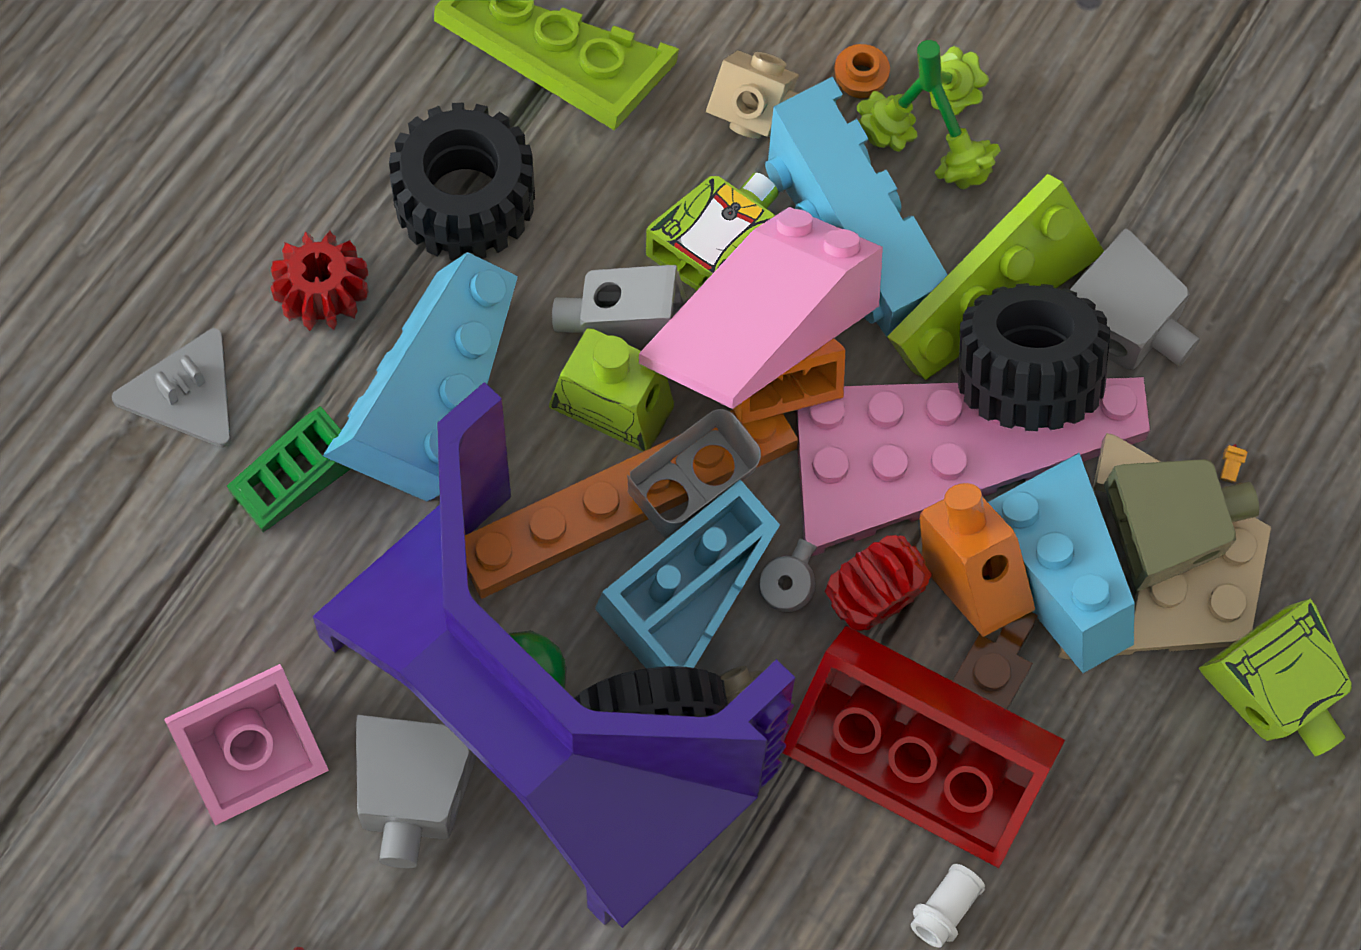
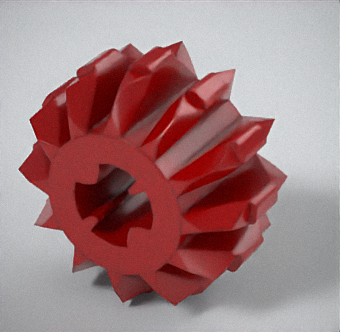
[270,230,369,331]
[825,535,932,631]

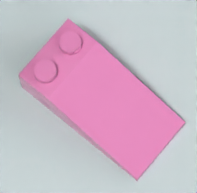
[639,207,883,409]

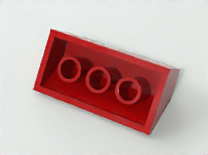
[782,626,1065,868]

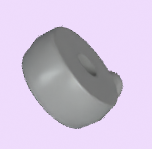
[759,538,817,612]

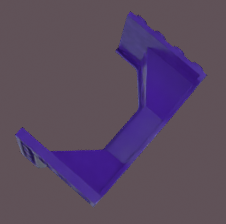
[313,382,795,928]

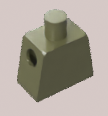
[1104,459,1259,591]

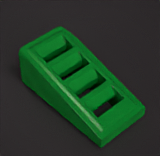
[227,406,351,533]

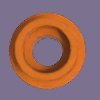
[834,44,890,98]

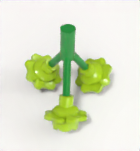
[857,40,1001,190]

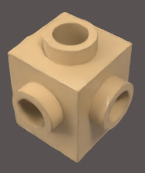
[706,50,799,138]

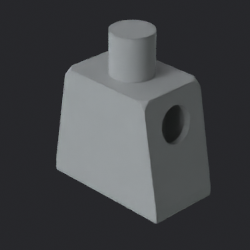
[1070,228,1200,370]
[552,265,687,351]
[356,715,477,868]

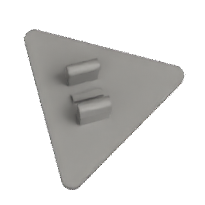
[112,328,231,448]

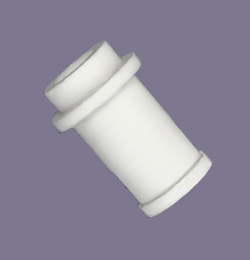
[911,864,985,948]

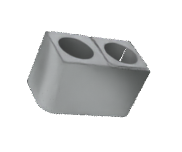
[627,409,761,539]

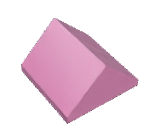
[164,664,329,826]

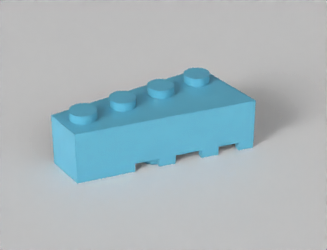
[765,77,947,337]
[323,252,518,501]

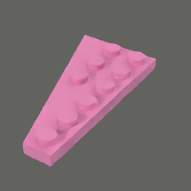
[795,377,1150,557]

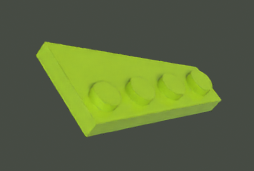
[434,0,679,131]
[887,174,1104,380]

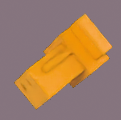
[1219,444,1248,483]

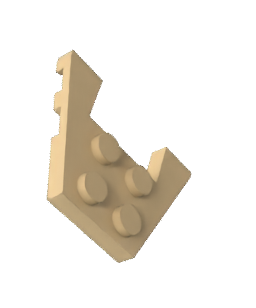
[1058,433,1271,659]

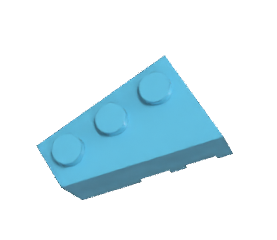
[988,453,1135,673]
[595,479,780,668]

